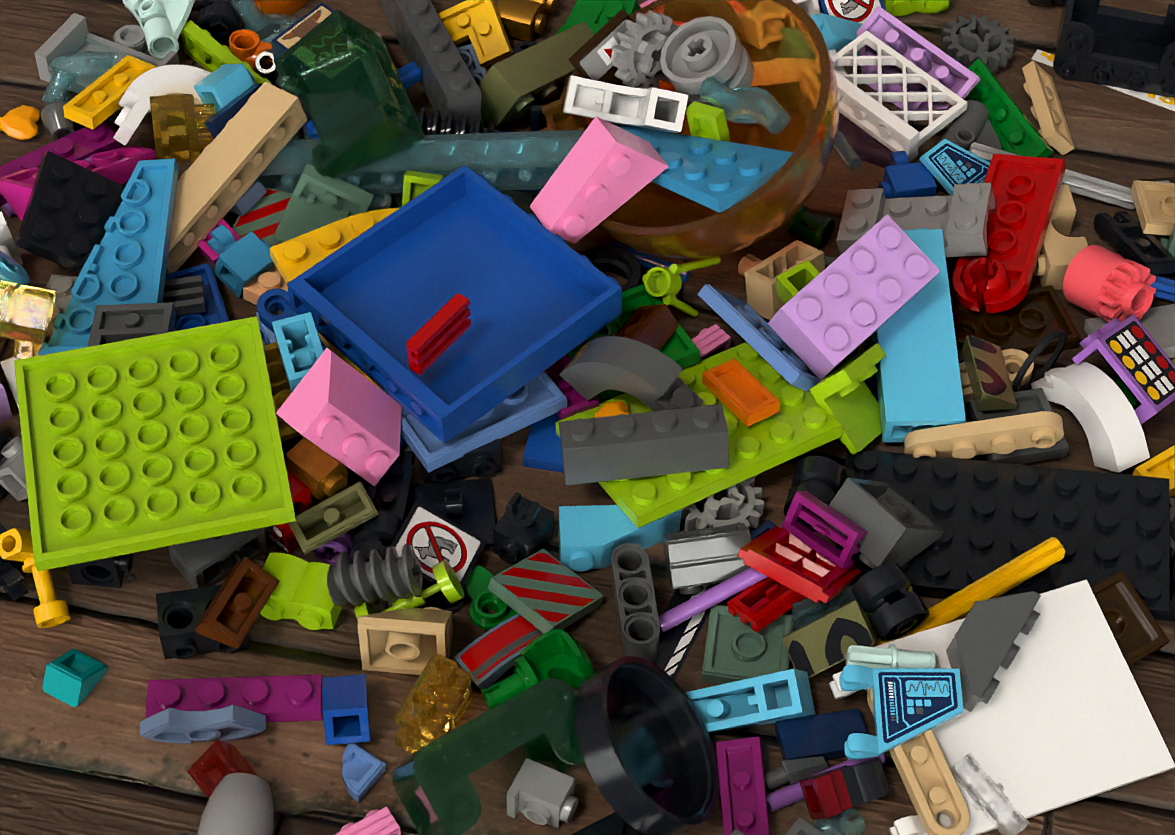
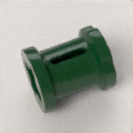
[787,204,835,249]

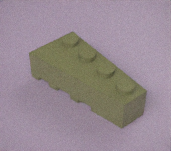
[478,22,594,131]

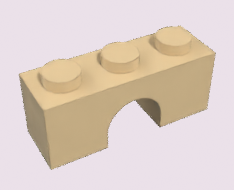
[1034,184,1088,290]

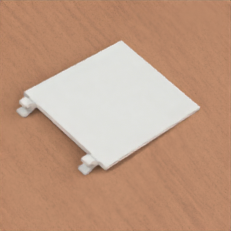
[829,579,1175,835]

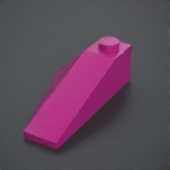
[0,145,157,222]

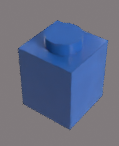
[322,674,370,745]

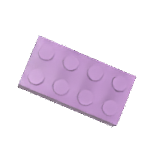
[768,214,940,380]

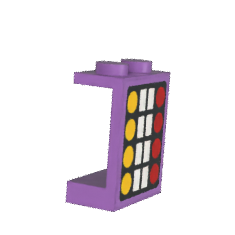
[1072,314,1175,425]

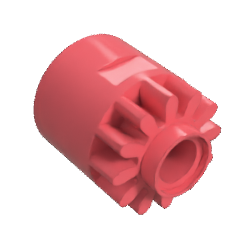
[1063,245,1157,323]

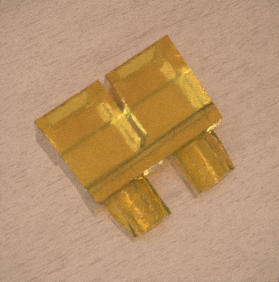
[149,94,215,163]
[0,280,57,359]
[394,654,472,763]

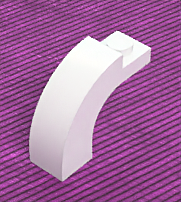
[113,64,211,146]
[563,75,688,133]
[1031,361,1150,473]

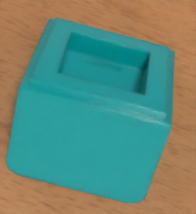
[42,648,108,707]

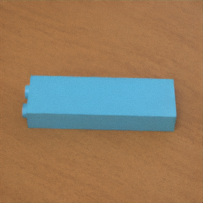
[867,228,966,443]

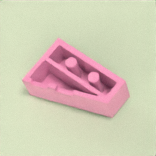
[530,116,669,244]

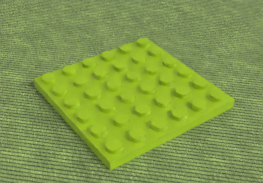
[14,316,296,571]

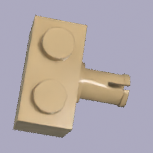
[738,240,825,320]

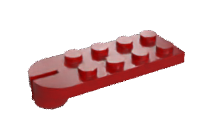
[952,154,1066,313]

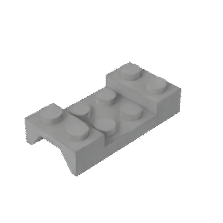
[836,183,996,257]

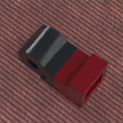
[799,757,891,819]

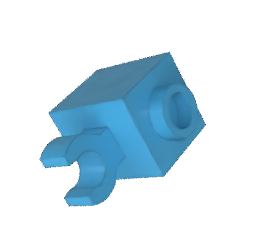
[207,224,275,299]

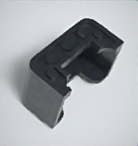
[1053,0,1175,98]

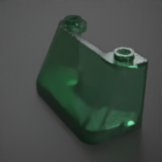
[274,9,424,179]

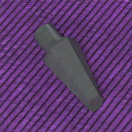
[765,756,830,790]

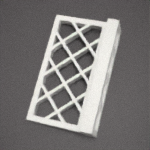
[808,30,968,162]

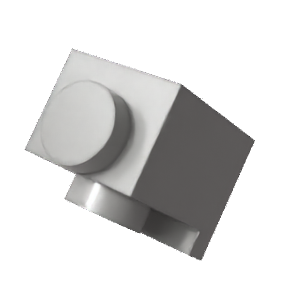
[506,758,579,829]

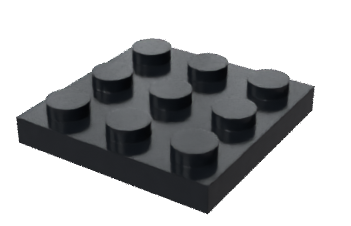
[15,151,125,274]

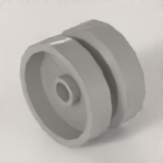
[660,16,754,109]

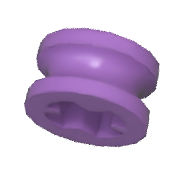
[313,532,353,565]

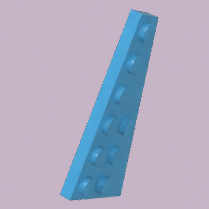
[578,122,808,213]
[38,158,179,356]

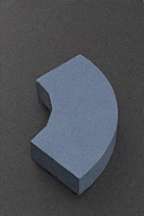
[140,705,266,744]

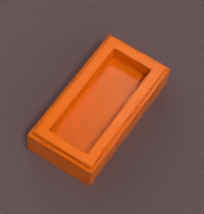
[702,358,780,427]

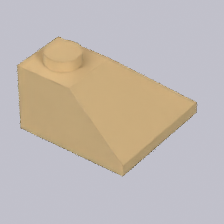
[357,607,453,677]

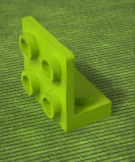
[809,343,887,455]

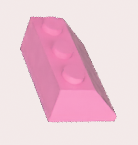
[276,348,402,486]

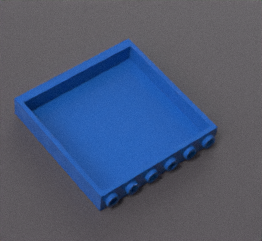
[287,165,622,444]

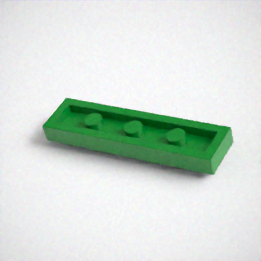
[965,58,1053,158]

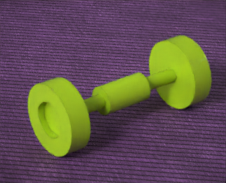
[355,560,464,620]

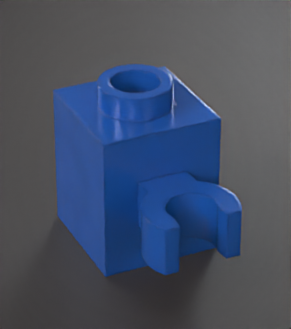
[878,151,937,199]

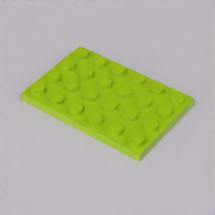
[555,342,843,528]

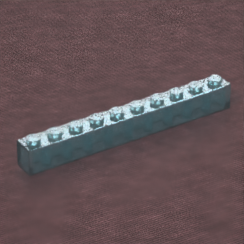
[255,130,585,194]

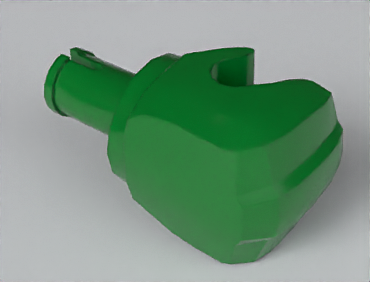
[481,629,594,715]

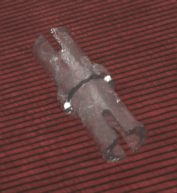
[950,753,1030,835]

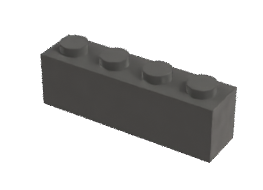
[559,404,728,485]

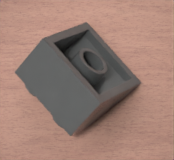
[823,478,944,569]

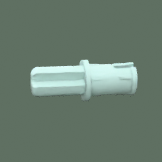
[846,644,935,668]

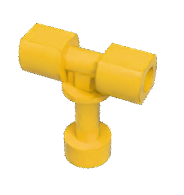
[0,528,71,628]

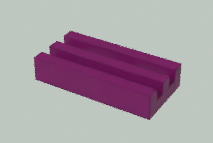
[781,490,867,569]

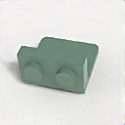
[273,163,374,244]

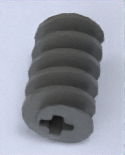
[327,544,423,606]

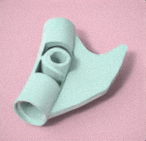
[123,0,195,60]

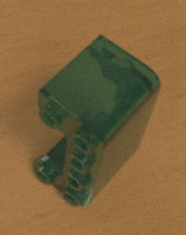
[392,678,585,835]

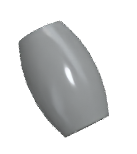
[197,773,274,835]

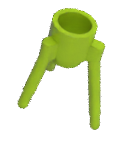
[642,257,721,317]

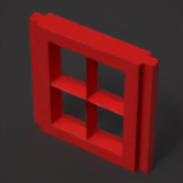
[737,526,862,603]

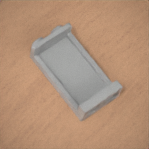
[34,13,180,118]

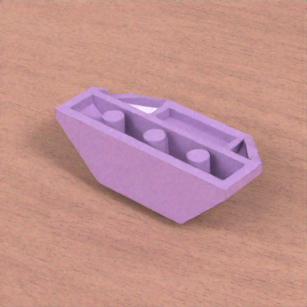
[856,6,981,111]

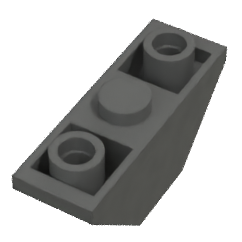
[946,591,1041,712]

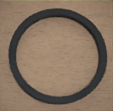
[1012,329,1068,392]

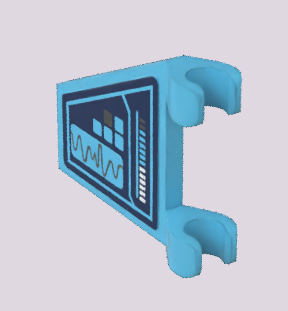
[919,139,990,195]
[839,665,964,759]

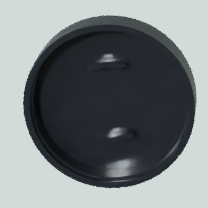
[574,656,719,835]

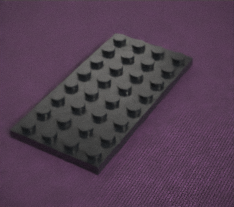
[836,448,1170,621]

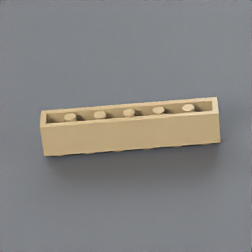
[166,81,307,274]

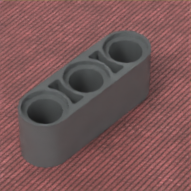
[611,543,660,663]

